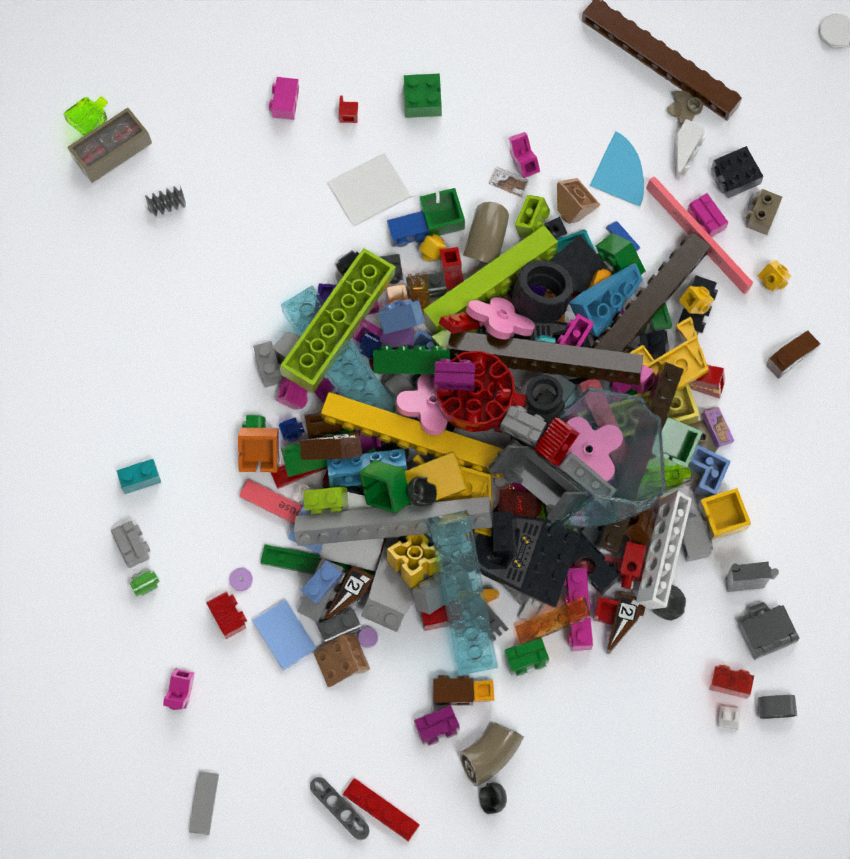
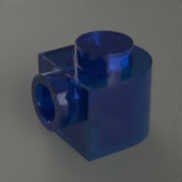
[359,332,382,358]
[278,417,305,442]

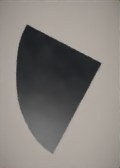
[550,234,614,293]

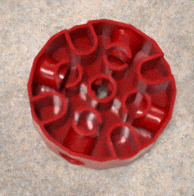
[437,351,515,432]

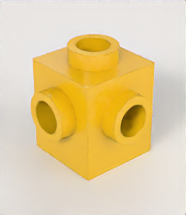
[757,260,792,292]
[679,286,714,314]

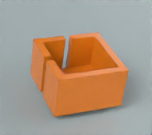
[238,428,280,473]

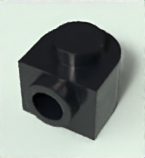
[545,216,567,239]

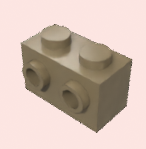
[745,189,783,235]

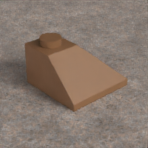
[557,178,601,224]

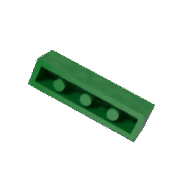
[373,345,450,374]
[281,429,363,477]

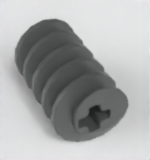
[145,185,186,217]

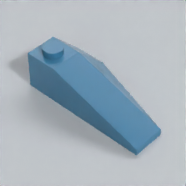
[569,263,643,337]

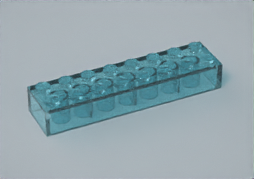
[281,285,396,413]
[428,510,498,676]

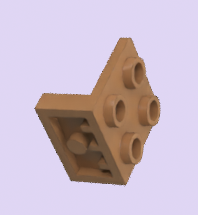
[313,634,370,687]

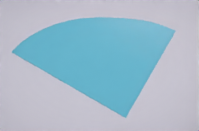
[589,131,644,206]

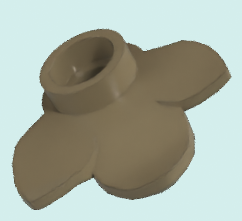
[667,91,703,124]

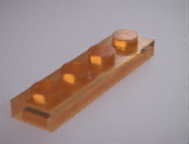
[515,597,592,644]

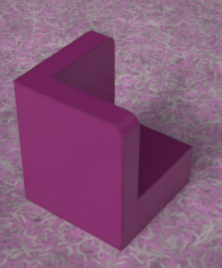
[352,318,383,350]
[359,431,381,454]

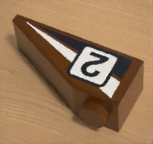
[766,330,821,379]
[299,432,362,460]
[325,566,374,619]
[606,593,646,654]

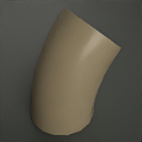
[463,202,509,264]
[460,721,525,786]

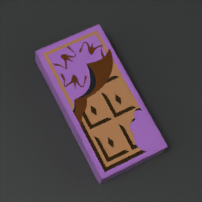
[701,407,735,447]

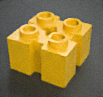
[387,534,443,589]

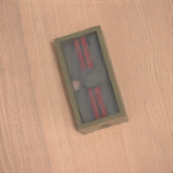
[67,107,152,183]

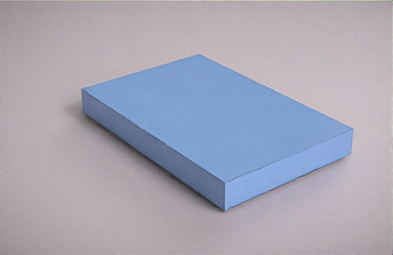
[252,600,317,671]

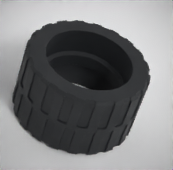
[512,260,574,324]

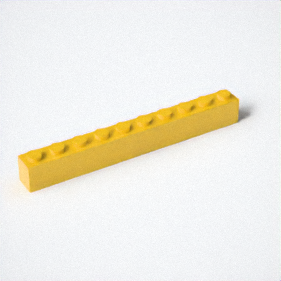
[321,392,504,479]

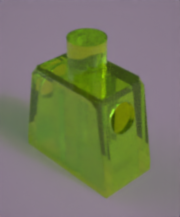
[63,96,108,136]
[644,464,691,489]

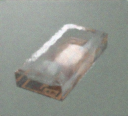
[488,166,529,198]

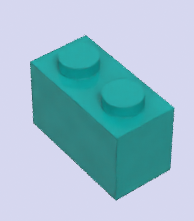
[116,459,162,494]

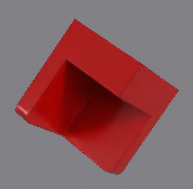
[339,95,358,123]
[593,597,618,625]

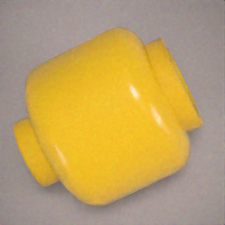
[419,233,447,262]

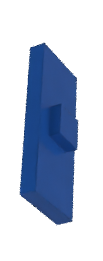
[606,221,641,251]

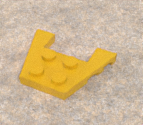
[630,317,709,391]
[437,466,493,537]

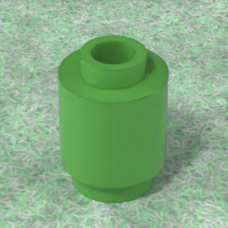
[129,570,160,597]

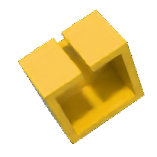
[698,488,751,541]

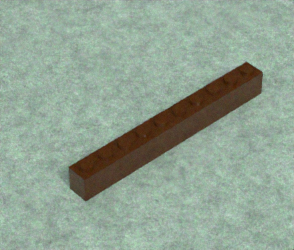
[581,0,742,121]

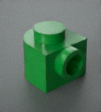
[242,415,266,428]

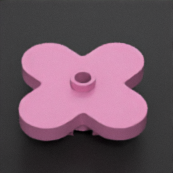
[466,297,535,339]
[396,374,447,435]
[557,417,623,482]

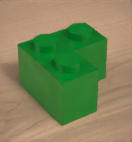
[595,233,646,275]

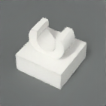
[718,706,741,730]

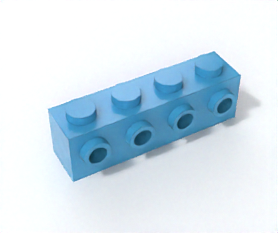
[327,449,407,488]

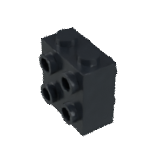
[711,146,764,198]

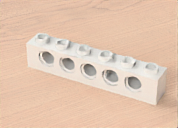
[636,491,692,610]

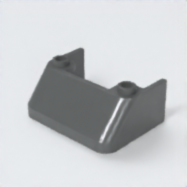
[491,445,588,520]

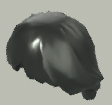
[652,585,686,621]

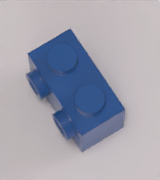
[387,211,429,247]

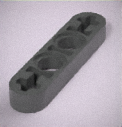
[310,777,370,841]

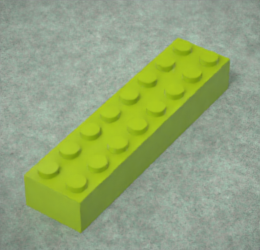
[423,226,558,335]
[280,248,396,394]

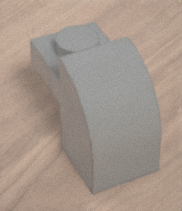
[378,374,415,402]

